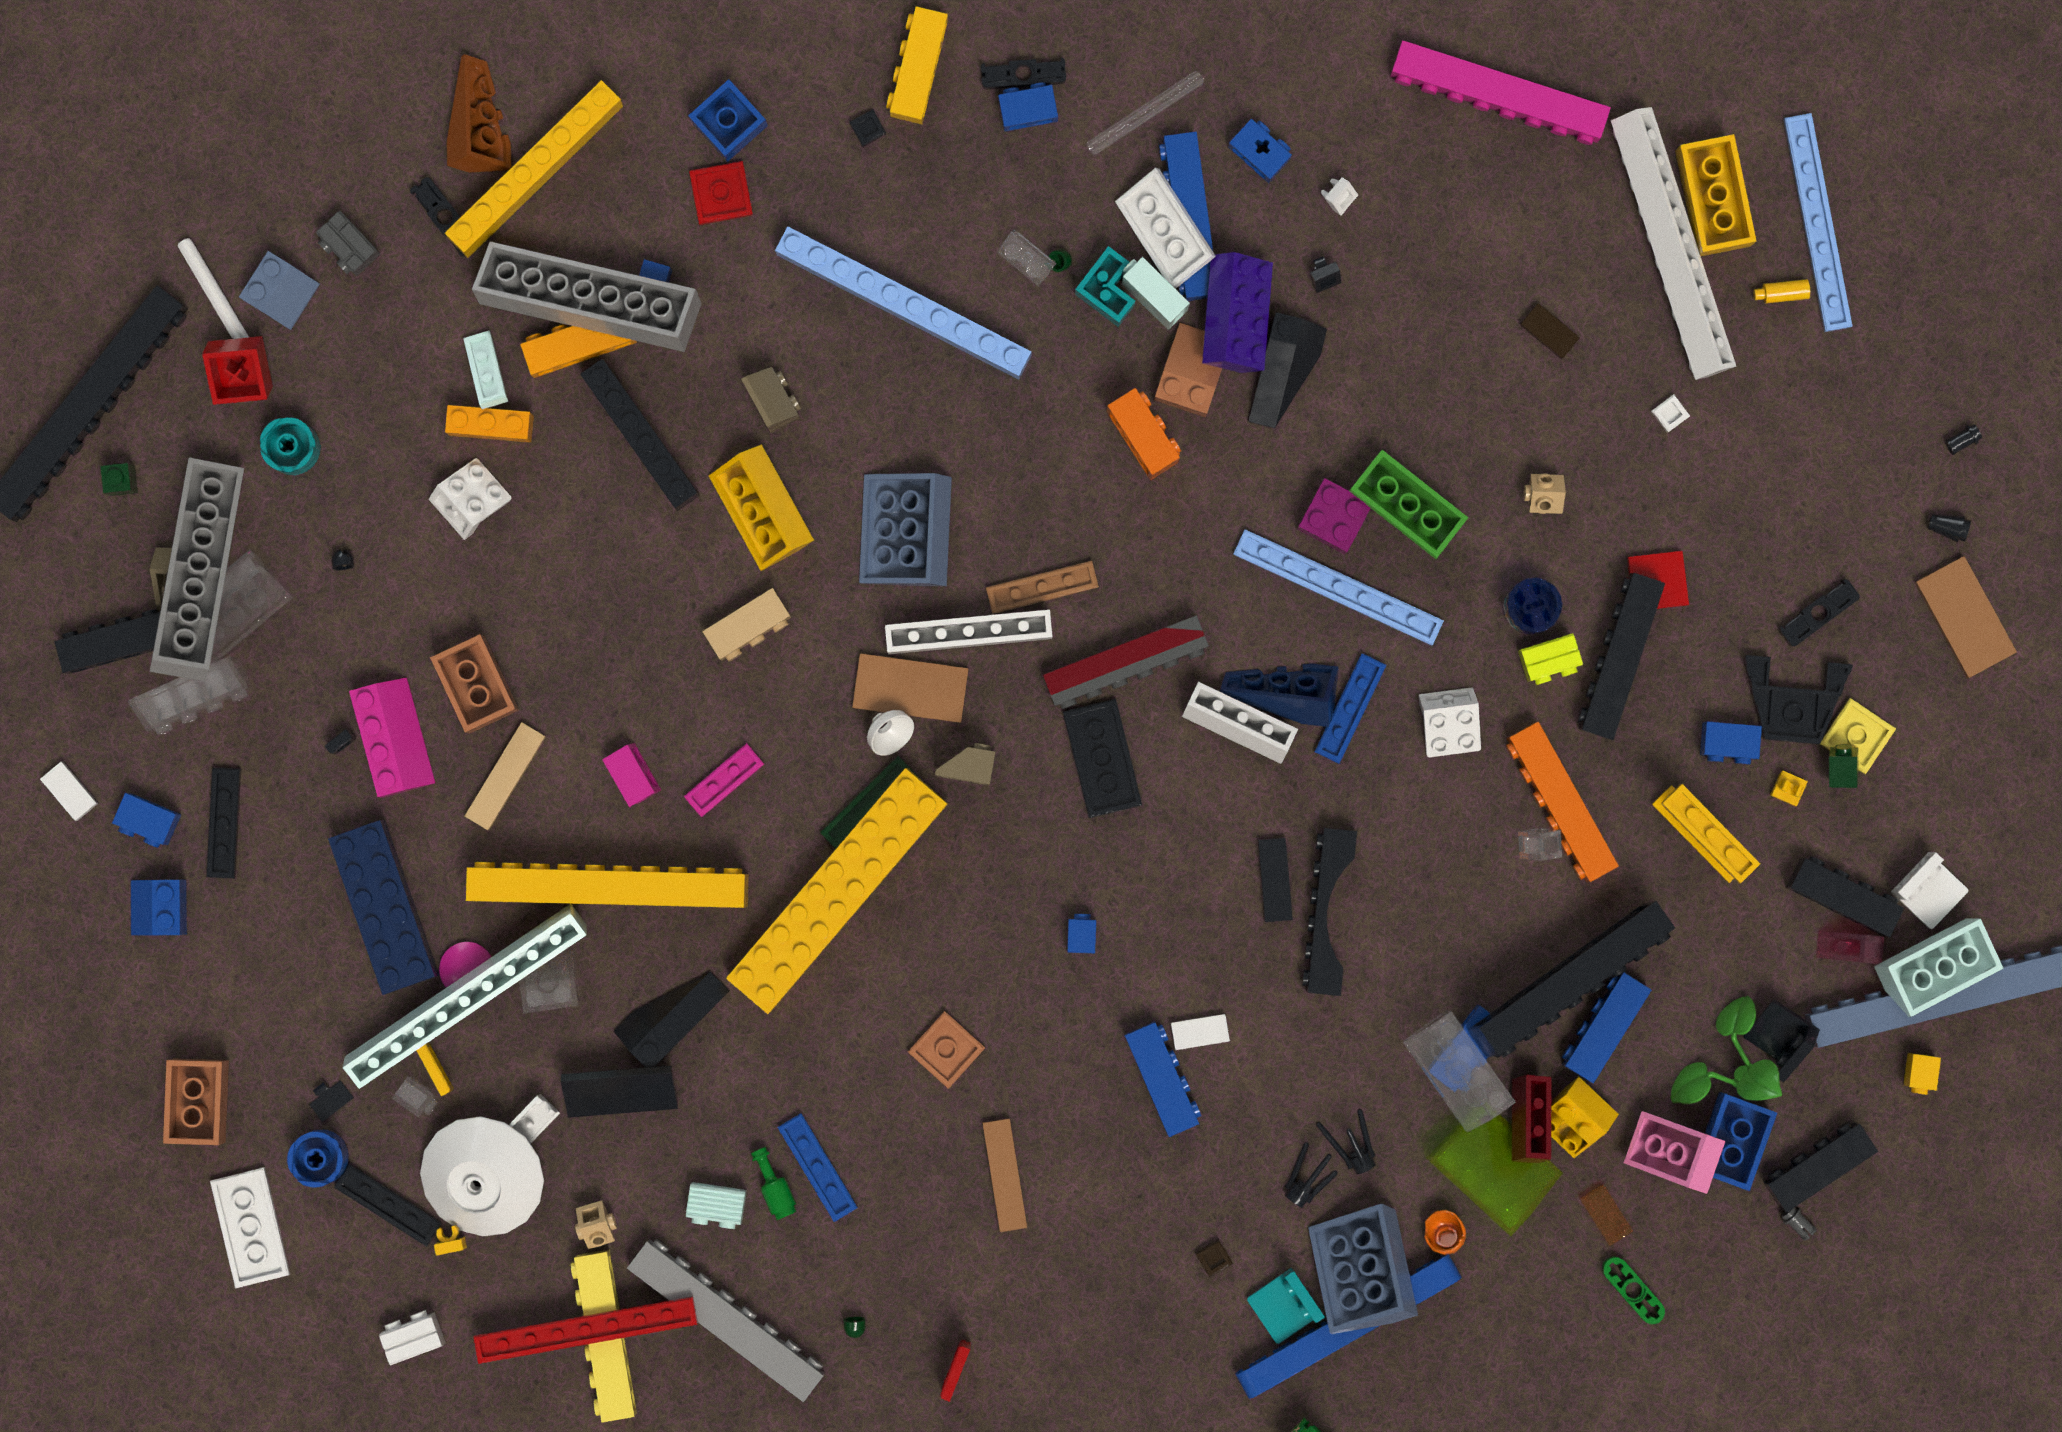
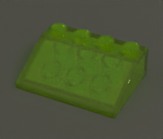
[1426,1098,1563,1236]

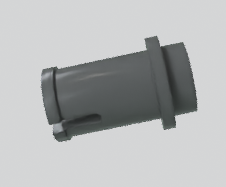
[1781,1207,1817,1241]

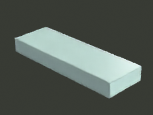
[463,330,508,409]

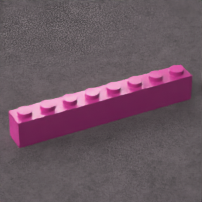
[1390,40,1611,145]

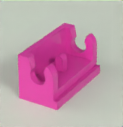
[602,743,661,807]

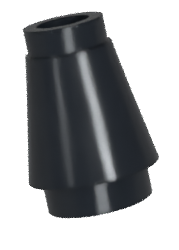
[1928,514,1971,543]

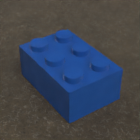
[1704,1092,1777,1191]

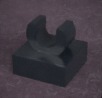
[1311,256,1342,293]

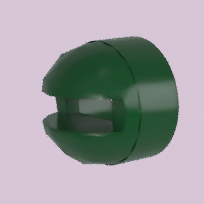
[1048,249,1072,272]
[843,1317,866,1338]

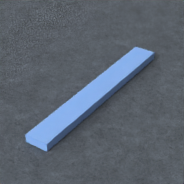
[1783,113,1852,332]
[1233,530,1444,646]

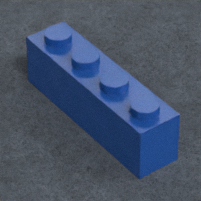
[1562,972,1652,1084]
[1124,1021,1201,1137]

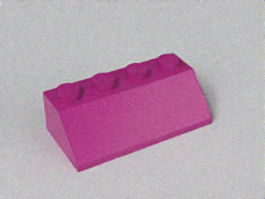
[349,678,436,798]

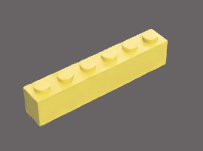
[571,1249,637,1422]

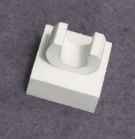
[1321,177,1358,216]

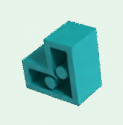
[1075,246,1135,327]

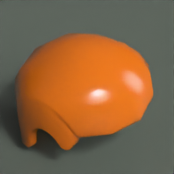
[1424,1210,1466,1255]

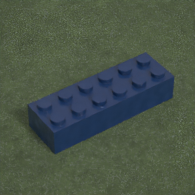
[328,820,440,995]

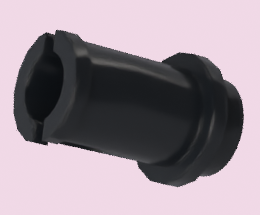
[1944,424,1982,455]

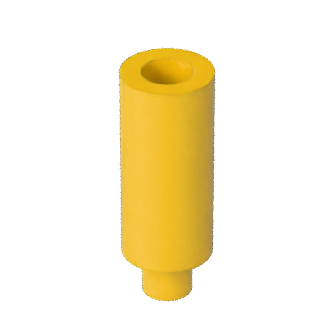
[1753,279,1810,304]

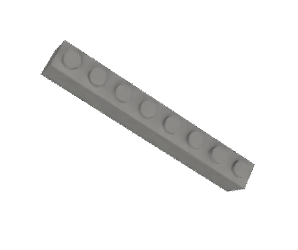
[627,1239,825,1402]

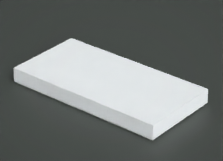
[1115,168,1216,289]
[210,1167,290,1288]

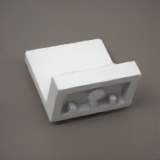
[429,458,511,540]
[1419,687,1481,757]
[1891,852,1968,929]

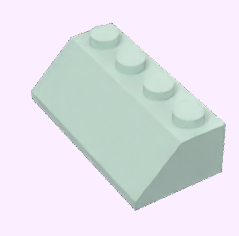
[1874,918,2003,1017]

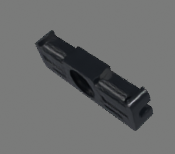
[981,57,1066,90]
[410,177,465,257]
[1778,579,1860,647]

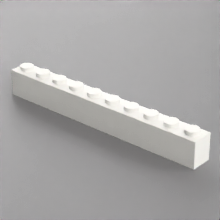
[1611,107,1736,380]

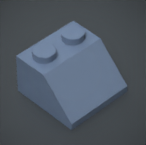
[239,251,320,330]

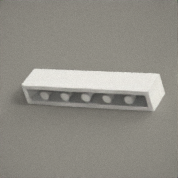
[885,610,1052,654]

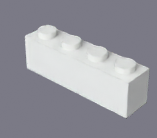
[1182,682,1298,764]

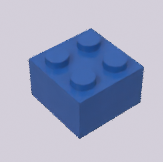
[688,79,768,162]

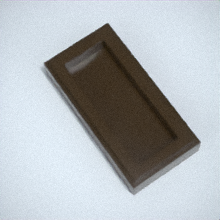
[1520,303,1580,360]

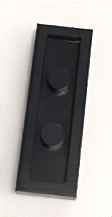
[1258,838,1293,922]

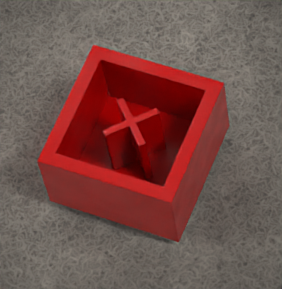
[202,336,273,405]

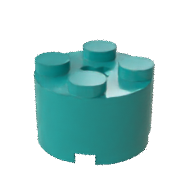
[260,418,321,475]

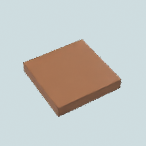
[908,1011,985,1089]

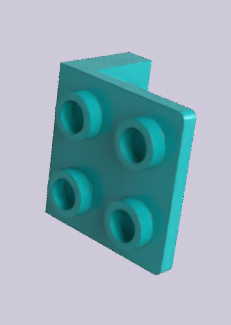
[1247,1267,1325,1344]

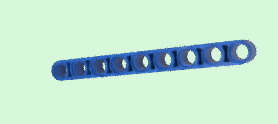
[1235,1254,1462,1399]

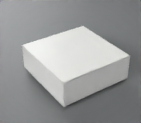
[1651,394,1690,433]

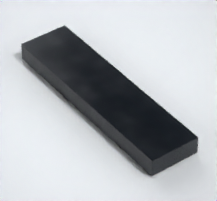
[206,768,241,879]
[334,1164,442,1247]

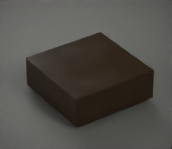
[1195,1239,1233,1278]

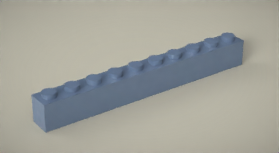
[1805,945,2062,1048]

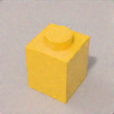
[1904,1053,1941,1095]

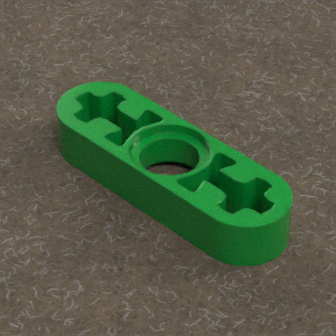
[1602,1256,1665,1324]

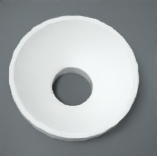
[867,710,914,756]

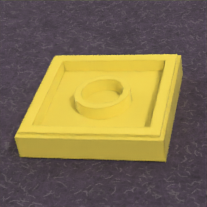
[1820,698,1896,774]

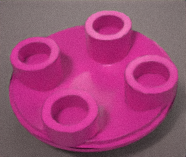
[439,942,491,988]

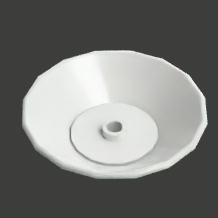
[420,1117,544,1236]

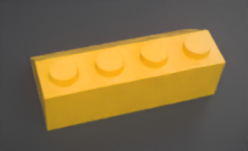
[709,444,814,571]

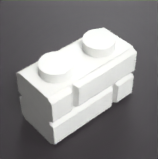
[379,1310,446,1365]

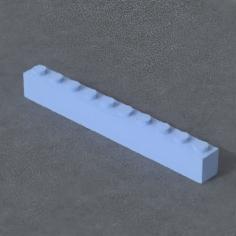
[775,226,1031,380]

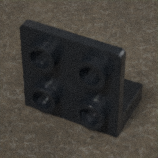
[1744,1000,1820,1083]

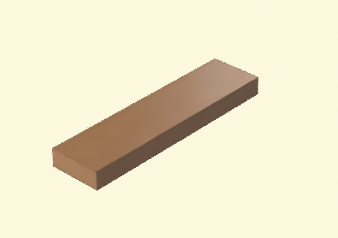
[986,561,1099,614]
[983,1118,1027,1232]

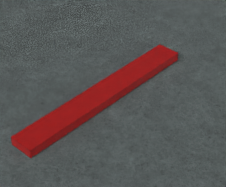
[473,1296,698,1364]

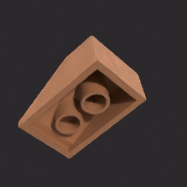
[1154,323,1222,418]

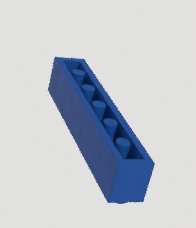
[1159,131,1213,301]

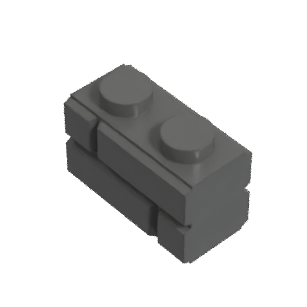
[316,211,380,276]

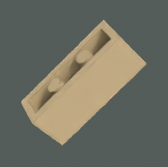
[702,588,791,662]

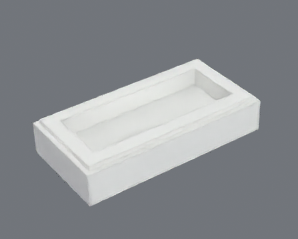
[40,761,98,821]
[1171,1014,1230,1050]

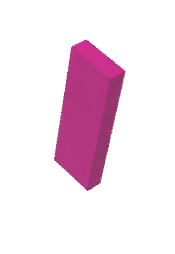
[684,743,764,817]

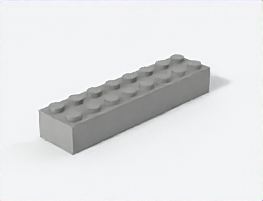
[472,242,702,352]
[149,458,244,682]

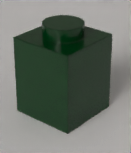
[100,463,138,496]
[1829,744,1859,788]

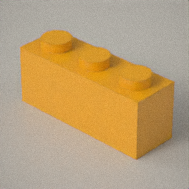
[445,405,534,443]

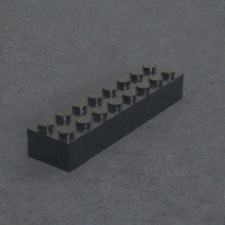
[1467,901,1675,1058]

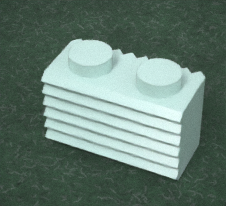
[686,1182,747,1229]

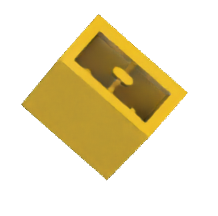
[1551,1076,1619,1158]

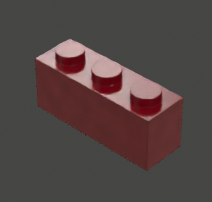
[1512,1075,1551,1164]

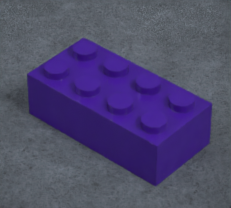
[1202,252,1273,373]

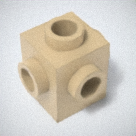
[1524,474,1566,514]
[575,1200,617,1249]

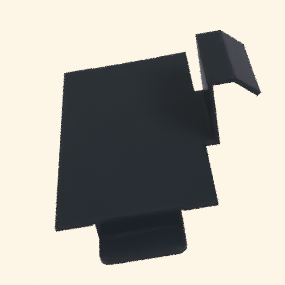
[309,1080,354,1122]

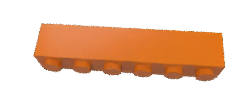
[1506,722,1619,882]

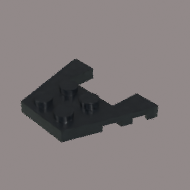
[1744,655,1853,744]

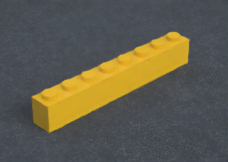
[445,80,623,258]

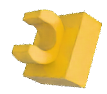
[1770,770,1808,807]
[434,1225,467,1256]

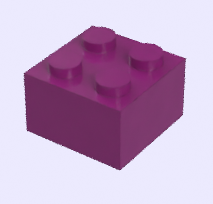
[1297,478,1371,555]

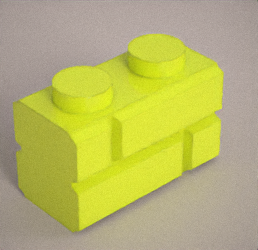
[1518,633,1583,685]

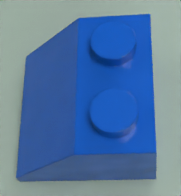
[131,880,187,935]

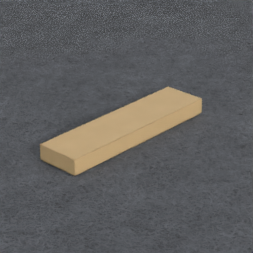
[465,722,546,830]

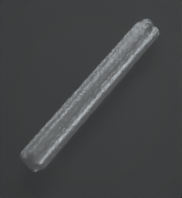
[1086,71,1204,156]

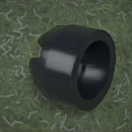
[331,549,354,571]

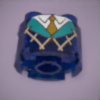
[1503,577,1563,634]

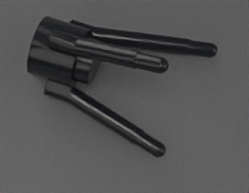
[1316,1109,1376,1175]
[1285,1142,1338,1208]

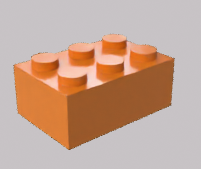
[1106,388,1181,480]

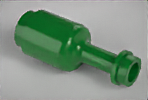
[751,1147,797,1220]

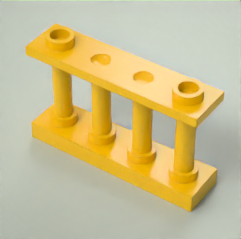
[1652,784,1760,883]

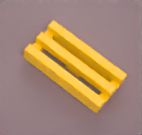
[416,1043,454,1096]

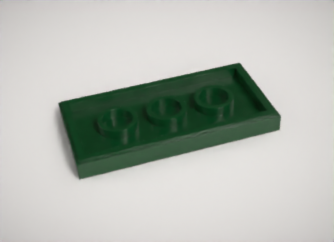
[820,756,926,849]

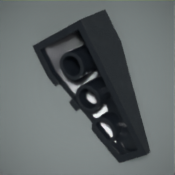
[1248,312,1327,429]
[614,972,729,1067]

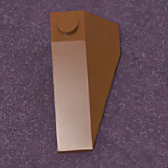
[447,54,511,173]

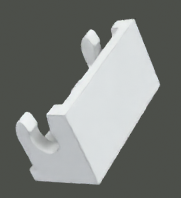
[509,1094,560,1144]

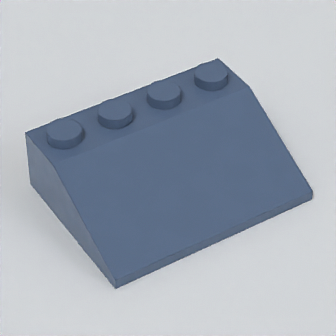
[859,473,952,586]
[1308,1204,1418,1334]

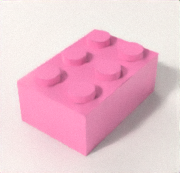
[1624,1111,1725,1194]

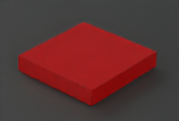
[689,161,753,225]
[1627,551,1689,609]
[940,1339,971,1402]

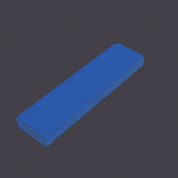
[1314,653,1386,764]
[777,1113,858,1222]

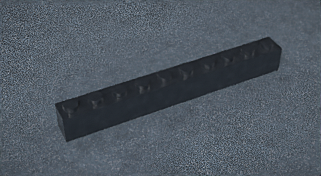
[0,285,188,522]

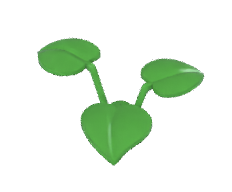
[1671,996,1782,1104]

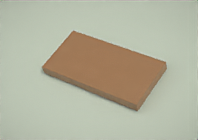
[1914,556,2017,678]
[852,654,969,723]

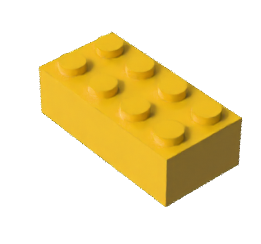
[1675,134,1756,256]

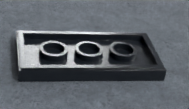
[1063,699,1142,818]
[561,1066,678,1118]

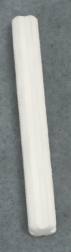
[178,238,249,339]

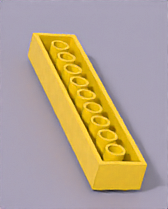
[726,768,949,1014]
[466,862,749,908]

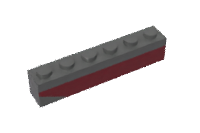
[1043,615,1209,709]

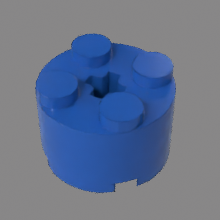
[287,1129,349,1187]

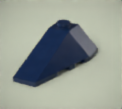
[1220,664,1339,727]

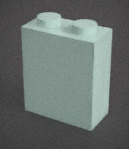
[1122,257,1190,330]

